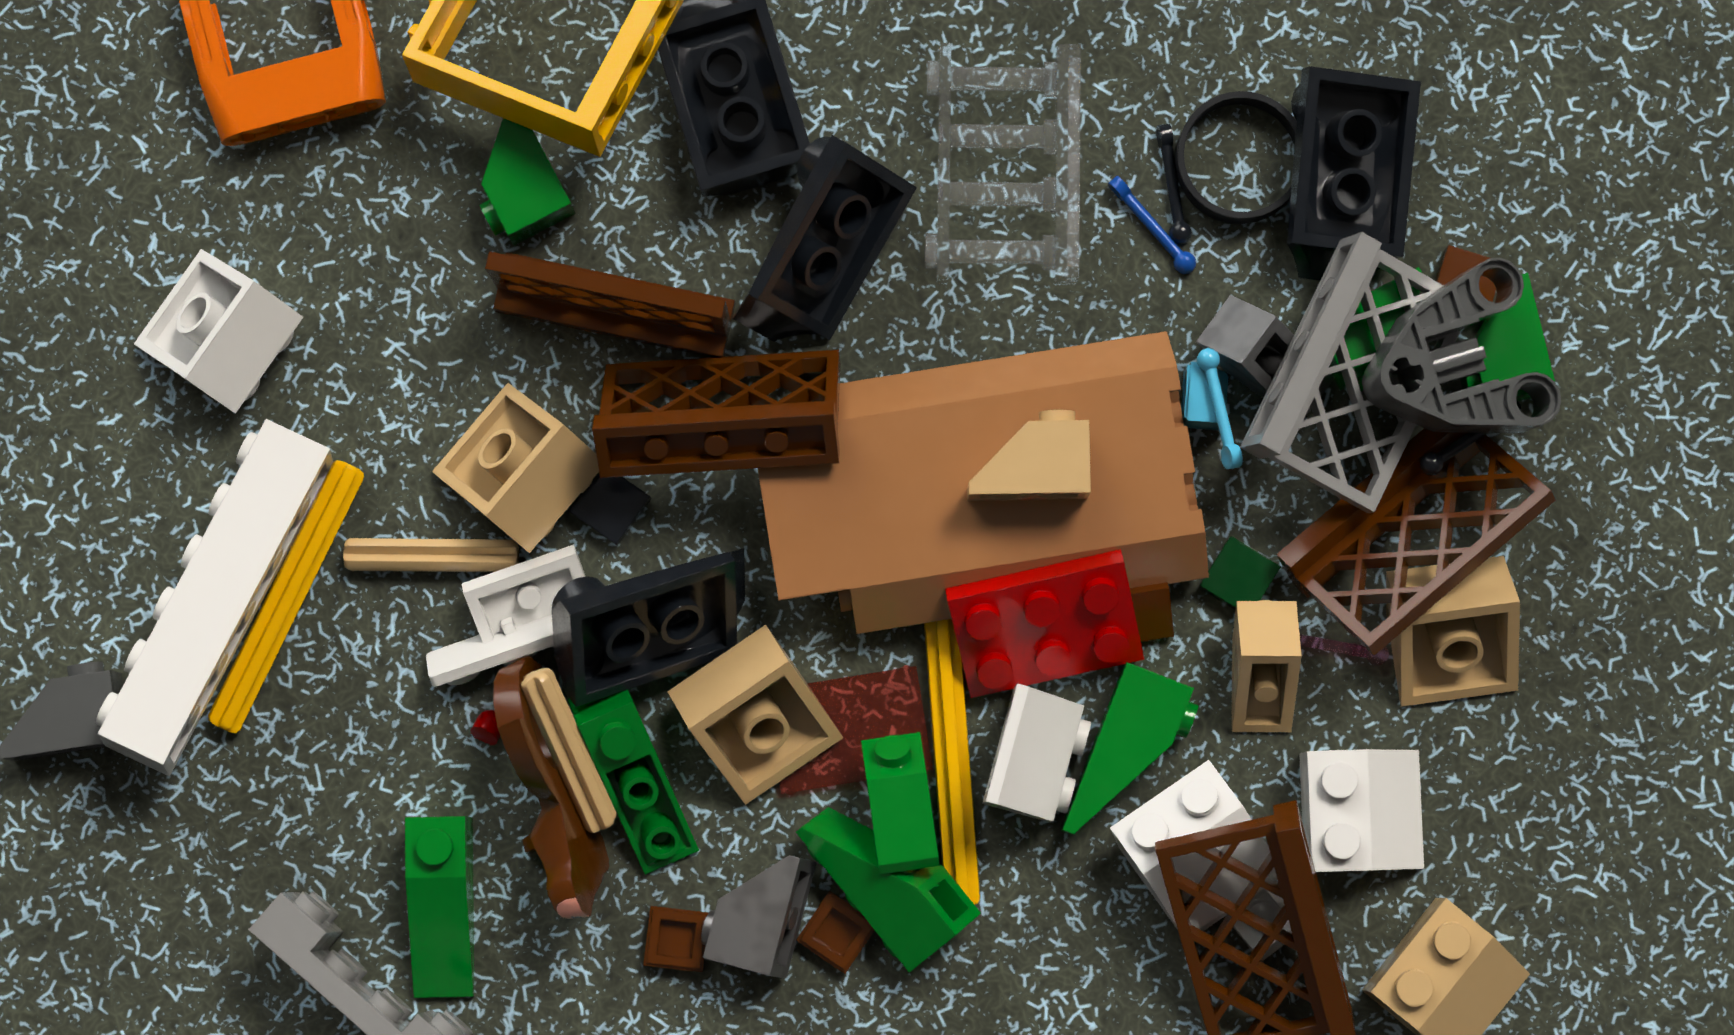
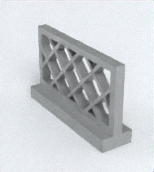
[1240,232,1461,513]

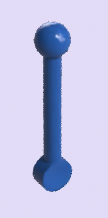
[1108,176,1196,274]

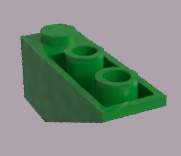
[568,689,699,875]
[796,807,981,972]

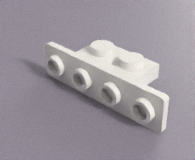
[426,544,586,687]

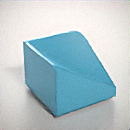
[1181,362,1228,430]

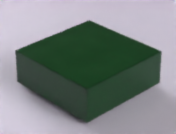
[1198,536,1281,610]

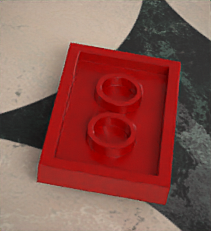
[945,549,1145,698]

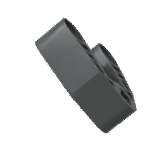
[1362,257,1561,434]

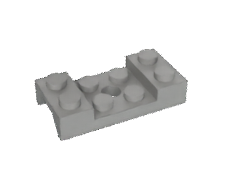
[248,891,473,1035]

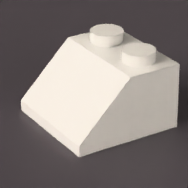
[134,249,303,414]
[982,684,1091,823]
[1299,749,1424,872]
[1110,760,1277,931]

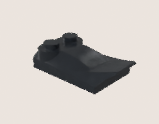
[658,0,810,197]
[1287,66,1421,281]
[732,135,917,342]
[551,548,745,707]

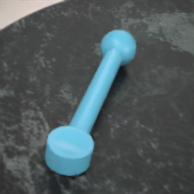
[1197,348,1243,469]

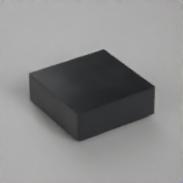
[568,472,652,546]

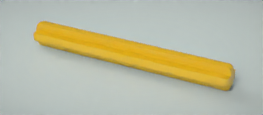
[208,460,364,733]
[924,619,980,905]

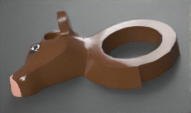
[493,656,609,919]

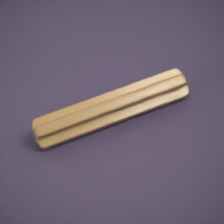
[343,538,519,572]
[521,668,616,833]

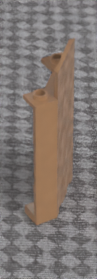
[758,331,1209,634]

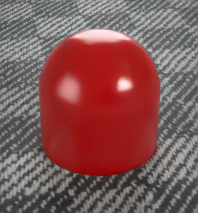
[470,710,500,745]

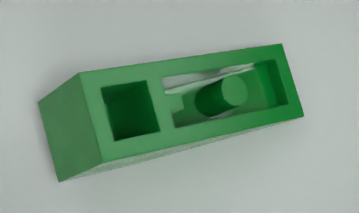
[1060,662,1199,835]
[405,816,474,998]

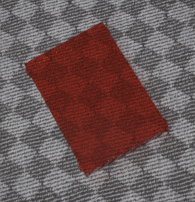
[779,665,933,796]

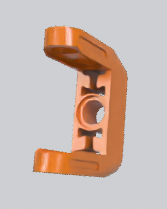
[179,0,386,146]

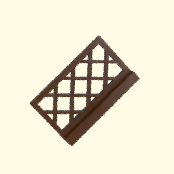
[485,251,736,357]
[592,349,841,478]
[1276,428,1556,656]
[1155,800,1356,1035]

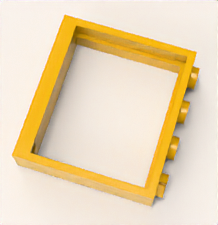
[402,0,684,157]

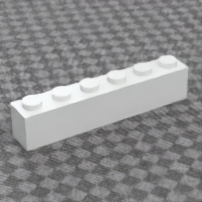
[96,419,333,776]

